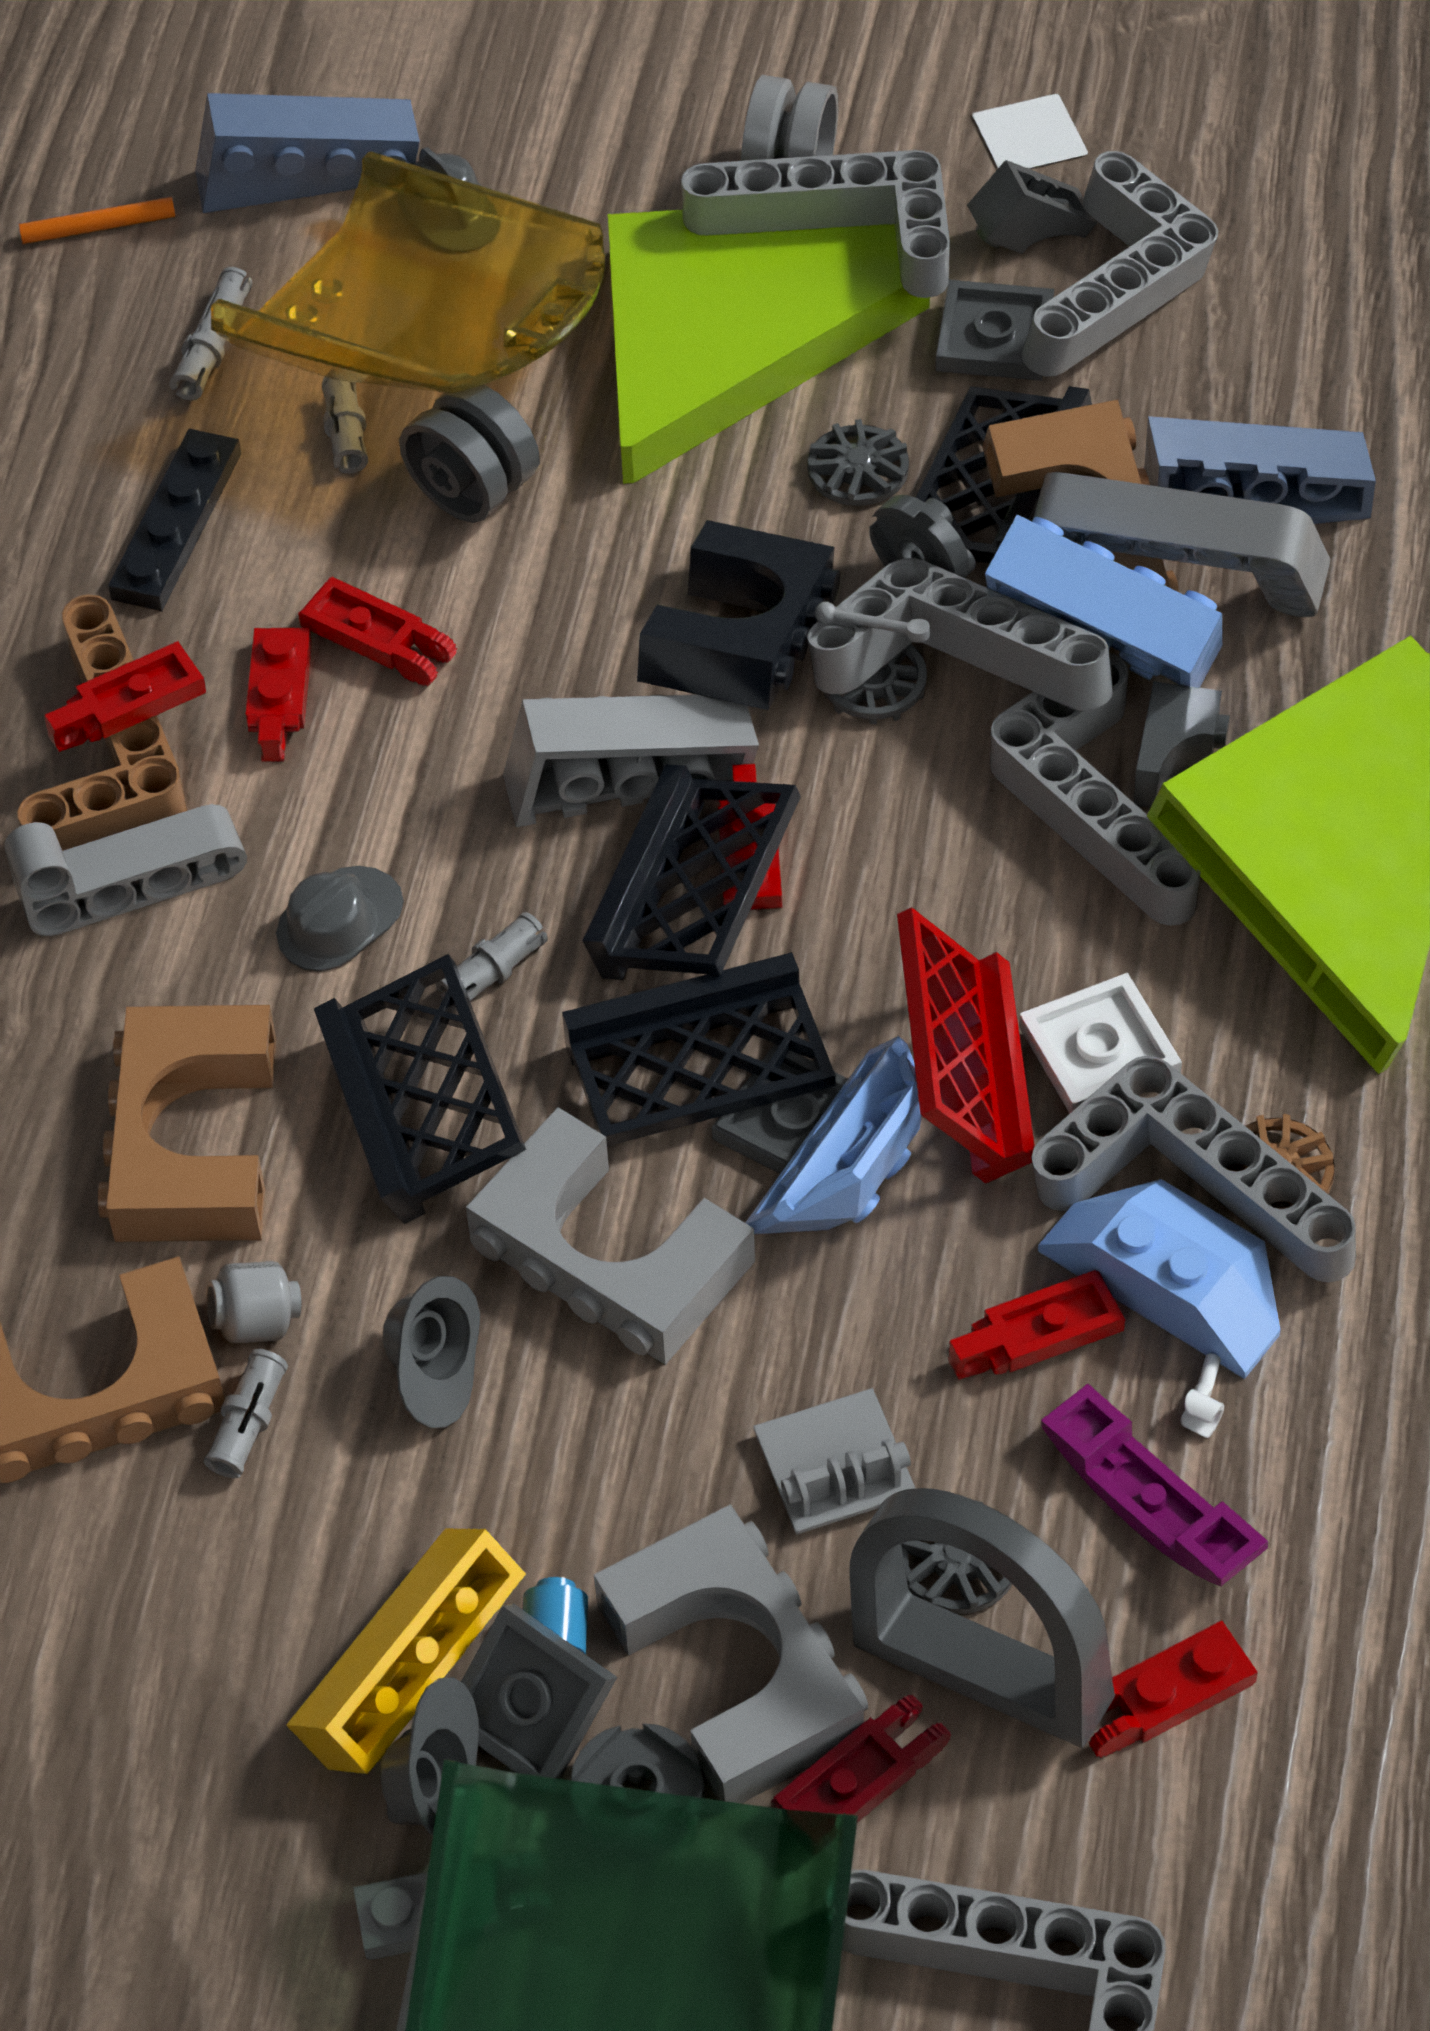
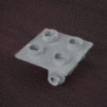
[753,1388,915,1535]

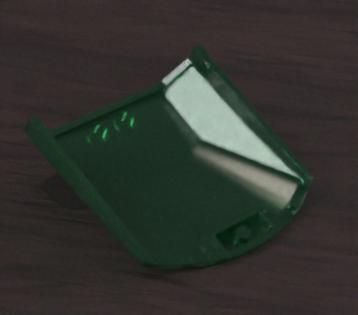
[405,1759,858,2031]

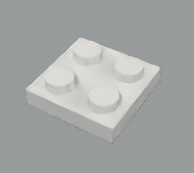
[1019,973,1182,1113]

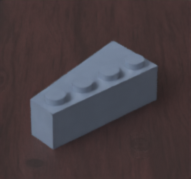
[195,93,420,213]
[1144,416,1376,524]

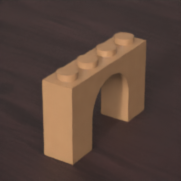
[982,399,1179,620]
[98,1005,277,1242]
[0,1256,225,1483]

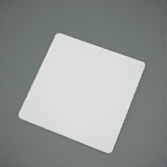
[973,94,1088,169]

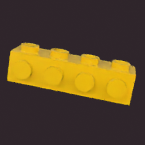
[286,1528,526,1774]

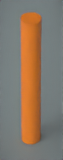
[19,197,176,244]

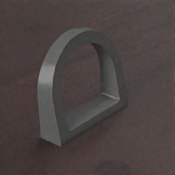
[849,1488,1115,1749]

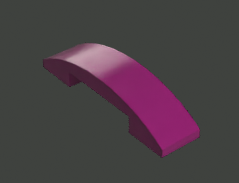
[1041,1384,1268,1587]

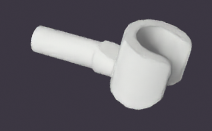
[1180,1354,1225,1438]

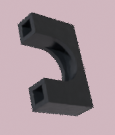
[637,520,841,710]

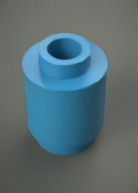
[522,1577,588,1654]

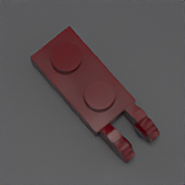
[771,1694,952,1857]

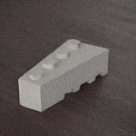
[503,695,759,827]

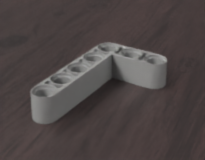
[681,150,950,298]
[1022,151,1218,376]
[1034,472,1331,617]
[807,558,1113,711]
[990,653,1201,926]
[1032,1056,1356,1283]
[829,1870,1165,2031]

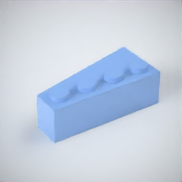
[985,515,1222,688]

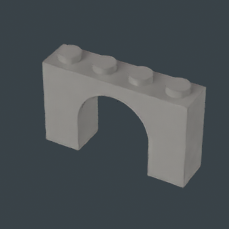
[466,1107,755,1365]
[594,1504,868,1812]

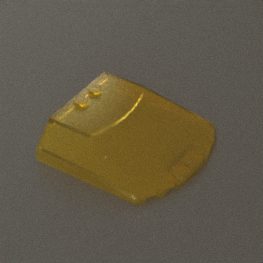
[211,151,606,393]

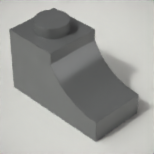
[967,160,1097,254]
[1133,681,1230,808]

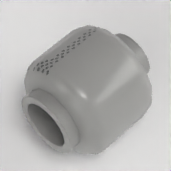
[206,1261,301,1343]

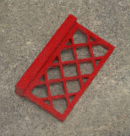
[897,907,1035,1184]

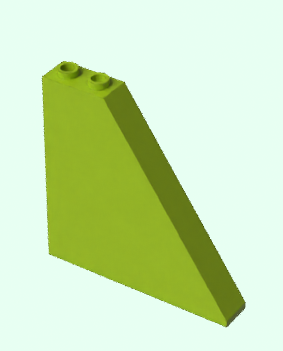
[608,210,930,484]
[1147,635,1430,1074]

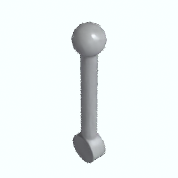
[814,602,930,643]

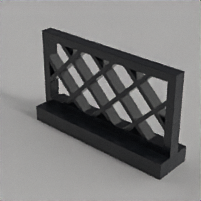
[915,386,1092,564]
[582,764,801,980]
[562,952,836,1147]
[313,954,527,1224]

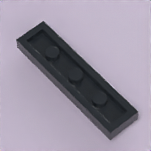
[108,428,242,611]

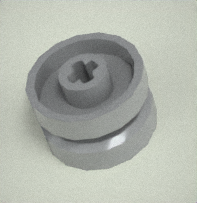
[741,75,838,161]

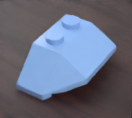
[745,1036,921,1234]
[1038,1179,1280,1379]

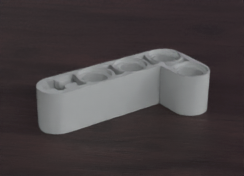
[4,804,247,936]

